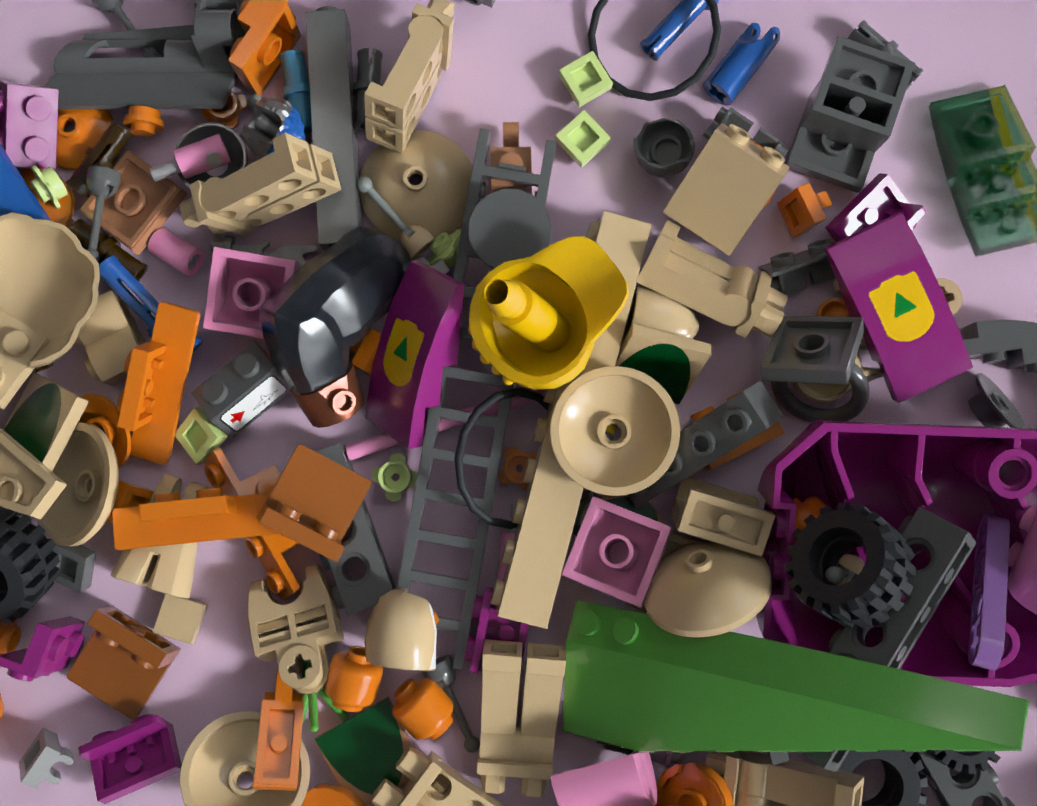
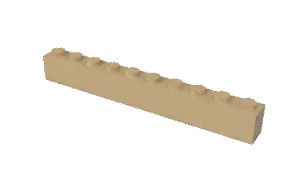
[490,211,652,629]

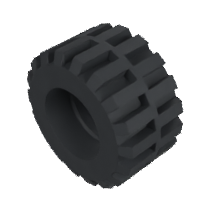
[785,503,916,628]
[0,509,60,624]
[816,750,928,806]

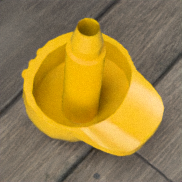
[468,236,629,390]

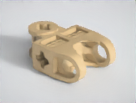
[248,563,345,694]

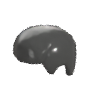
[633,118,695,178]

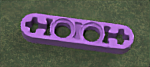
[968,514,1010,671]

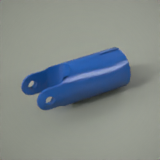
[703,23,780,106]

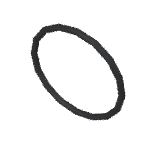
[588,0,721,101]
[454,388,550,529]

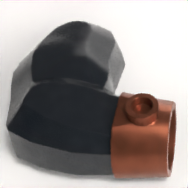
[260,227,411,428]

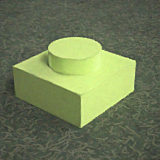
[559,51,613,108]
[555,110,611,168]
[175,407,228,464]

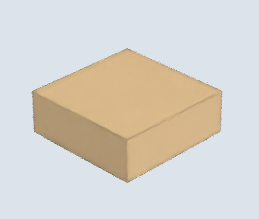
[153,594,208,645]

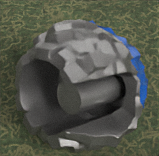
[239,96,306,158]

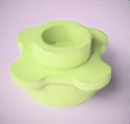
[30,165,68,209]
[427,229,461,268]
[372,453,418,501]

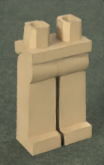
[364,0,455,153]
[179,133,341,236]
[637,219,788,338]
[477,639,566,798]
[372,746,505,806]
[706,751,865,806]

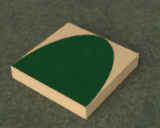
[615,323,711,404]
[3,372,89,471]

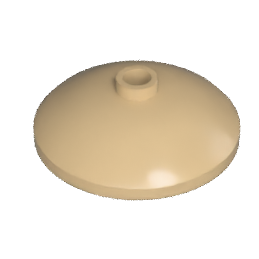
[360,130,473,242]
[550,366,680,496]
[36,422,119,546]
[644,540,772,637]
[180,711,310,806]

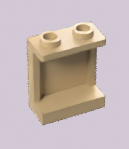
[663,123,789,256]
[670,477,775,557]

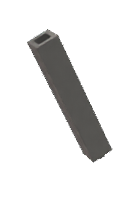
[305,6,363,251]

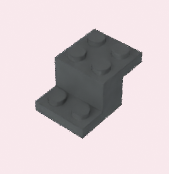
[785,36,916,193]

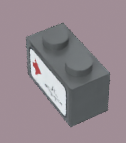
[191,341,290,438]

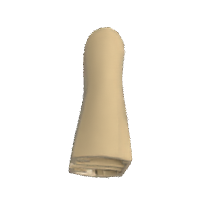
[110,474,208,599]

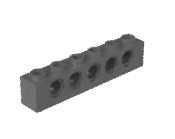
[801,506,977,772]

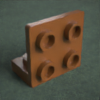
[257,444,372,562]
[67,606,181,719]

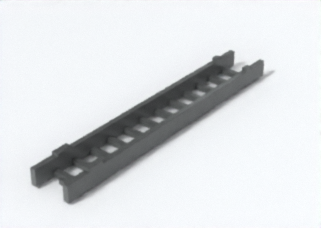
[397,128,556,670]

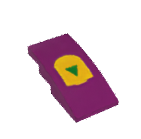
[824,212,973,403]
[365,260,465,449]

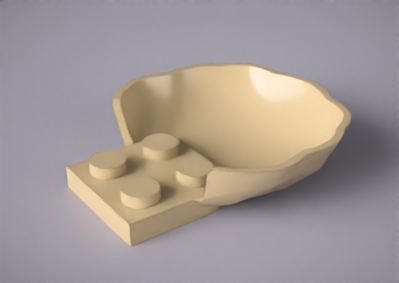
[0,212,100,410]

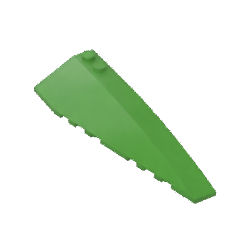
[563,600,1029,753]

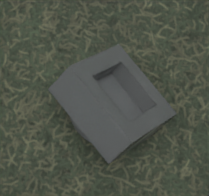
[52,544,96,593]

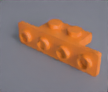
[117,301,200,465]
[204,448,300,600]
[112,488,280,550]

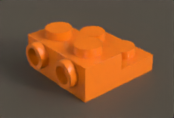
[228,0,302,96]

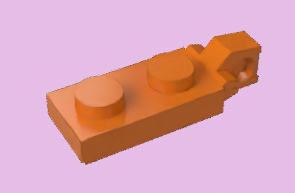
[253,669,304,791]

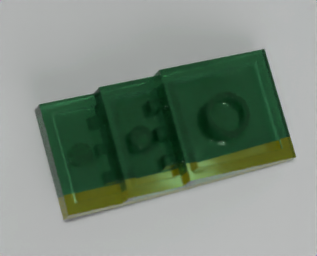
[929,85,1037,257]

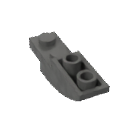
[961,320,1037,374]

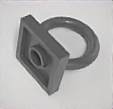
[760,316,869,423]

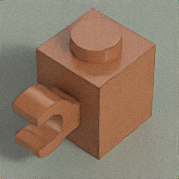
[491,122,532,194]

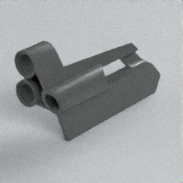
[45,0,246,109]

